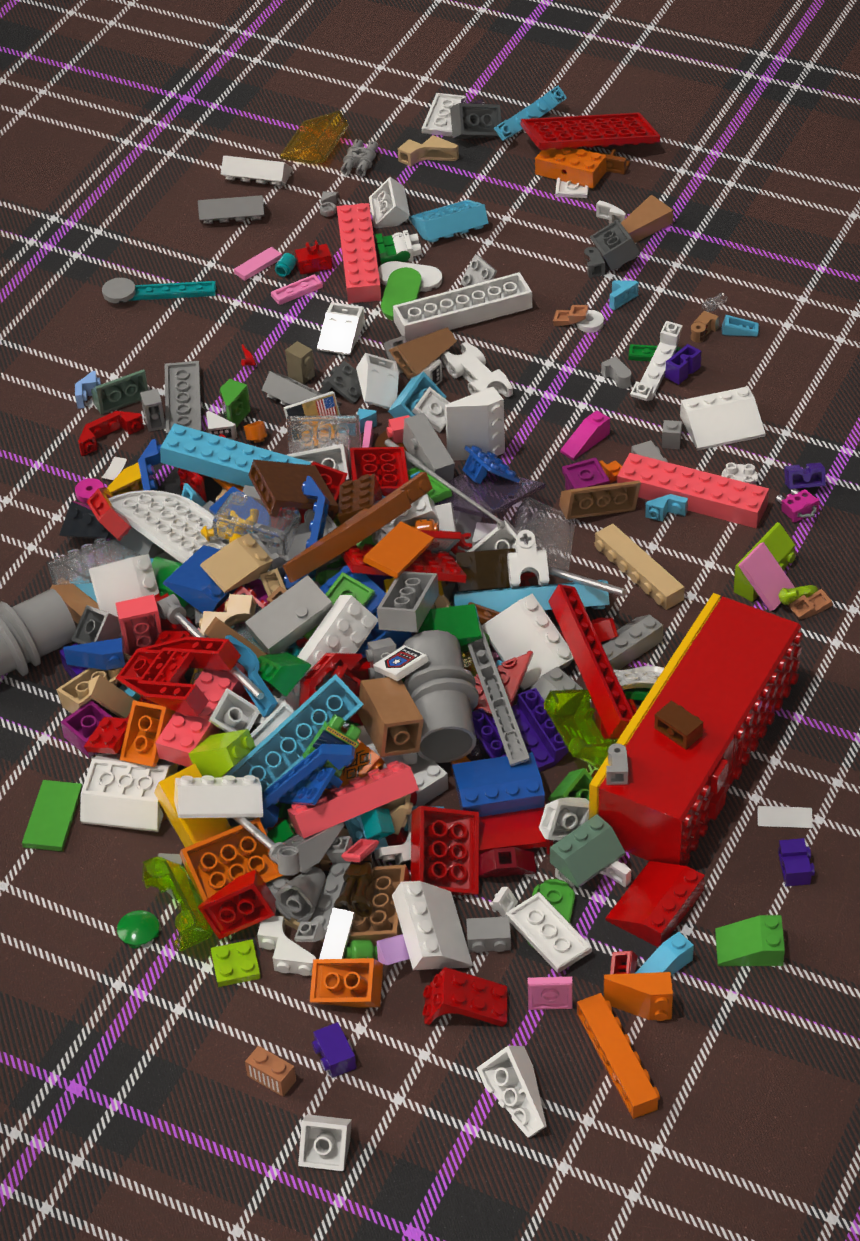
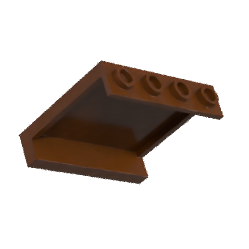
[248,459,339,520]

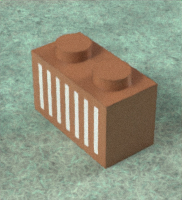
[245,1045,296,1097]

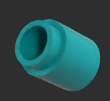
[275,253,297,277]

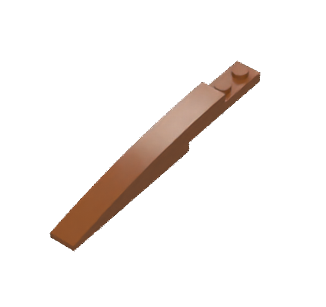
[282,472,433,583]

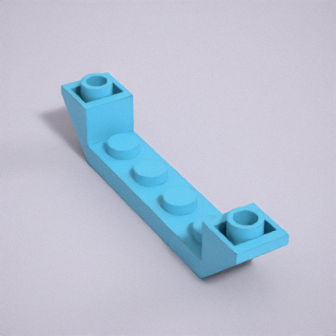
[494,85,567,141]

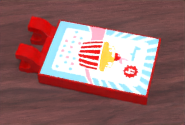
[419,530,472,555]

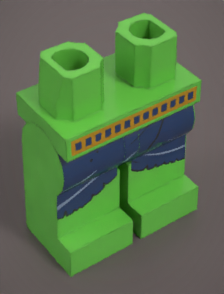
[302,714,361,778]

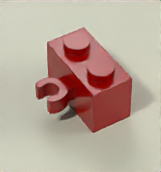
[295,241,332,275]

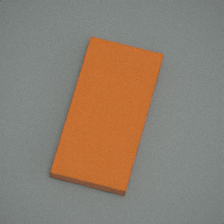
[363,521,434,579]

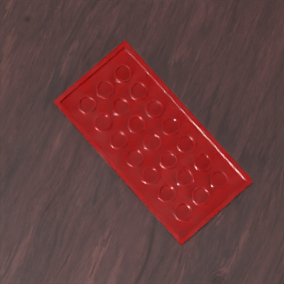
[520,112,661,150]

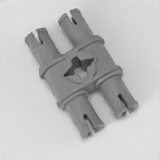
[340,139,378,177]

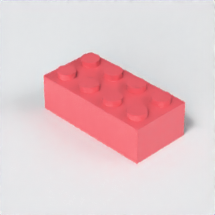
[115,594,162,656]

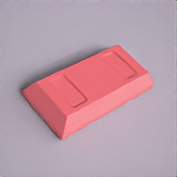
[341,839,379,863]

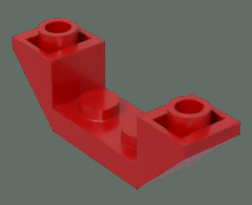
[78,411,144,456]
[86,487,132,541]
[299,653,363,707]

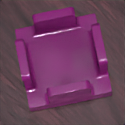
[562,457,610,490]

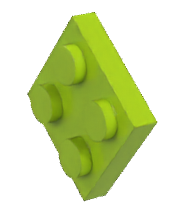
[211,939,261,987]

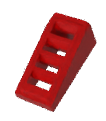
[610,951,638,974]

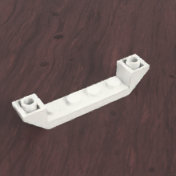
[630,321,683,401]

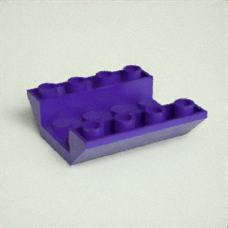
[472,688,573,772]

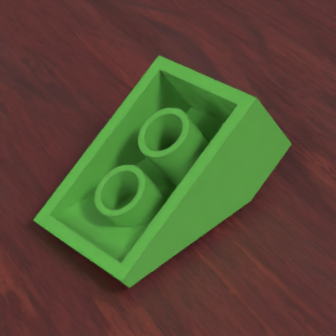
[715,915,785,966]

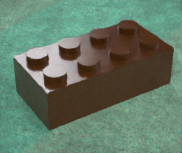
[338,474,382,524]

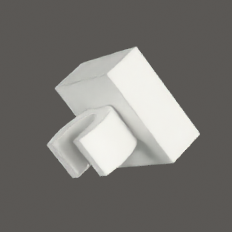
[489,887,518,917]

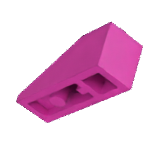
[560,410,610,461]

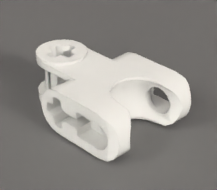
[507,530,549,589]

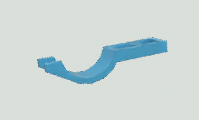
[225,635,278,717]

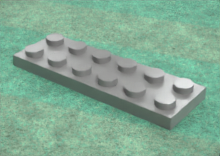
[165,361,202,437]

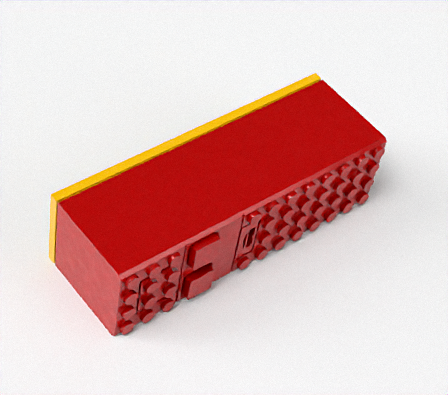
[589,593,803,866]

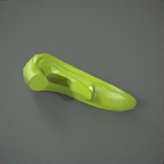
[778,585,818,605]

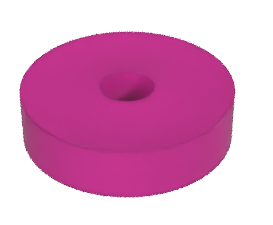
[75,478,104,503]

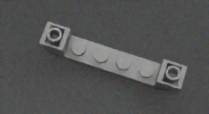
[294,836,352,942]

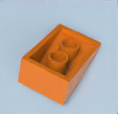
[119,700,176,767]
[310,958,383,1008]
[604,972,673,1021]

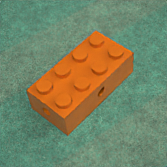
[535,147,607,188]

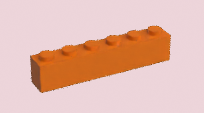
[577,993,660,1119]

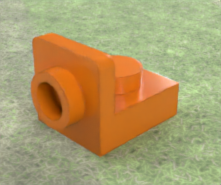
[599,460,622,483]

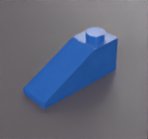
[63,638,126,670]

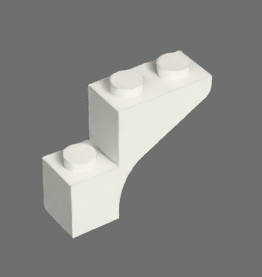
[257,916,316,976]

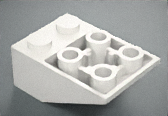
[317,302,365,355]
[356,353,399,409]

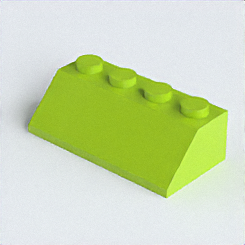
[734,522,796,602]

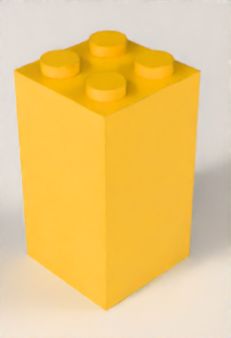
[154,763,231,848]

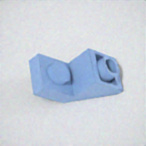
[75,371,101,409]

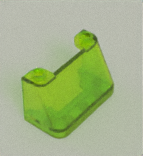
[544,690,618,769]
[142,857,213,952]

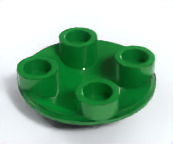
[117,910,159,949]

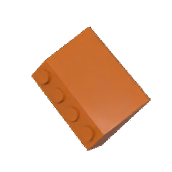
[179,817,284,902]

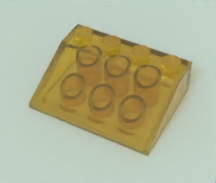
[279,110,349,164]

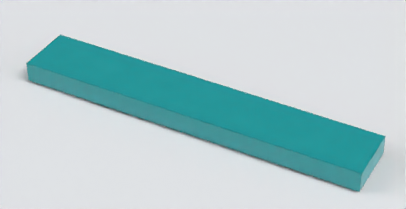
[129,281,216,301]

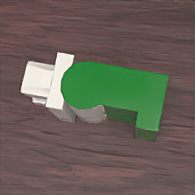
[375,230,422,265]

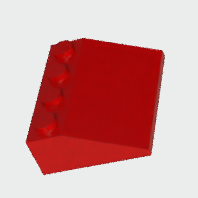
[349,447,409,496]
[410,806,479,895]
[605,861,705,948]

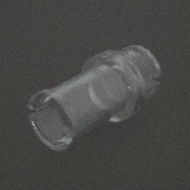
[702,293,727,312]

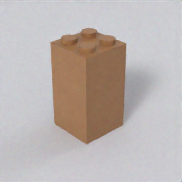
[357,677,424,757]

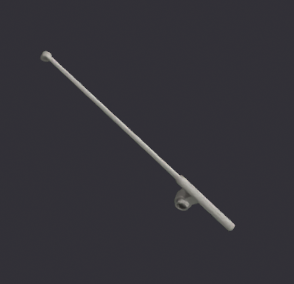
[385,439,505,528]

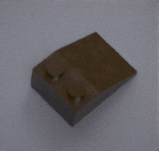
[456,548,516,591]

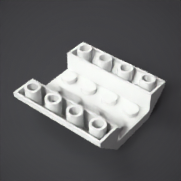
[80,753,179,832]

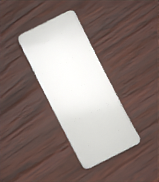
[101,457,127,480]

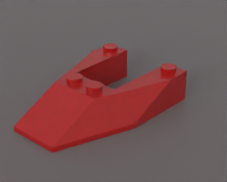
[116,637,241,716]

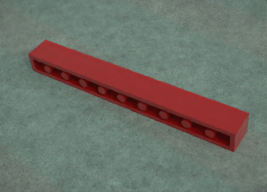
[548,584,634,739]

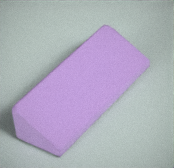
[376,934,410,965]

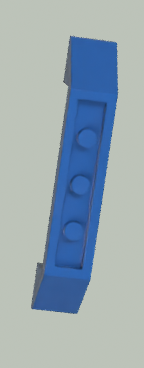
[138,439,162,491]
[284,476,330,590]
[260,744,355,830]

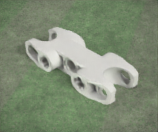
[441,342,513,397]

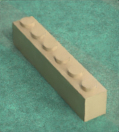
[594,523,685,610]

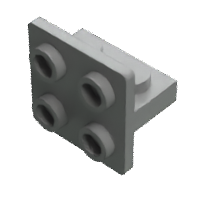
[460,255,497,287]

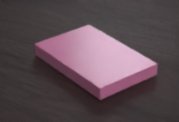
[738,542,795,611]

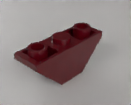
[479,847,536,878]

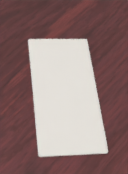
[758,806,813,828]

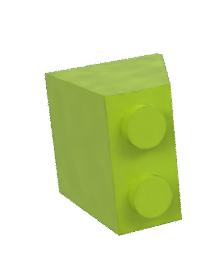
[188,729,256,778]

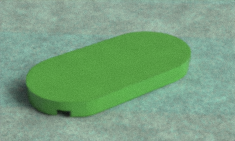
[381,267,422,321]
[526,879,575,949]

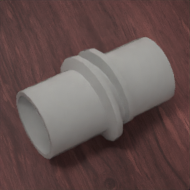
[0,588,76,677]
[403,630,479,763]

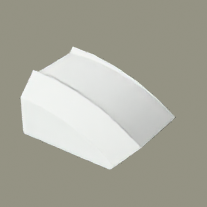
[539,797,589,841]

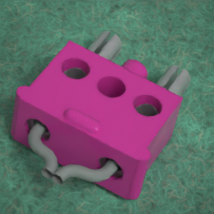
[776,489,819,523]

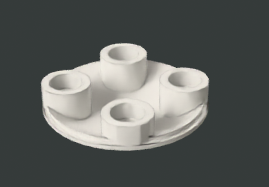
[721,462,758,484]

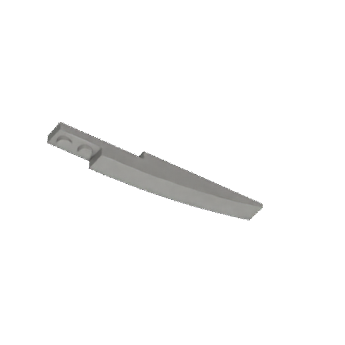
[467,620,530,767]

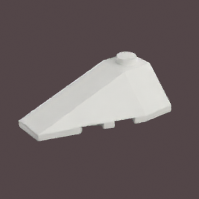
[477,1046,547,1138]

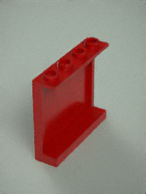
[479,801,553,855]

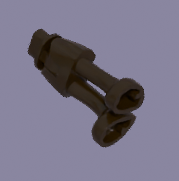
[333,854,374,917]

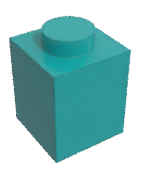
[360,807,395,840]

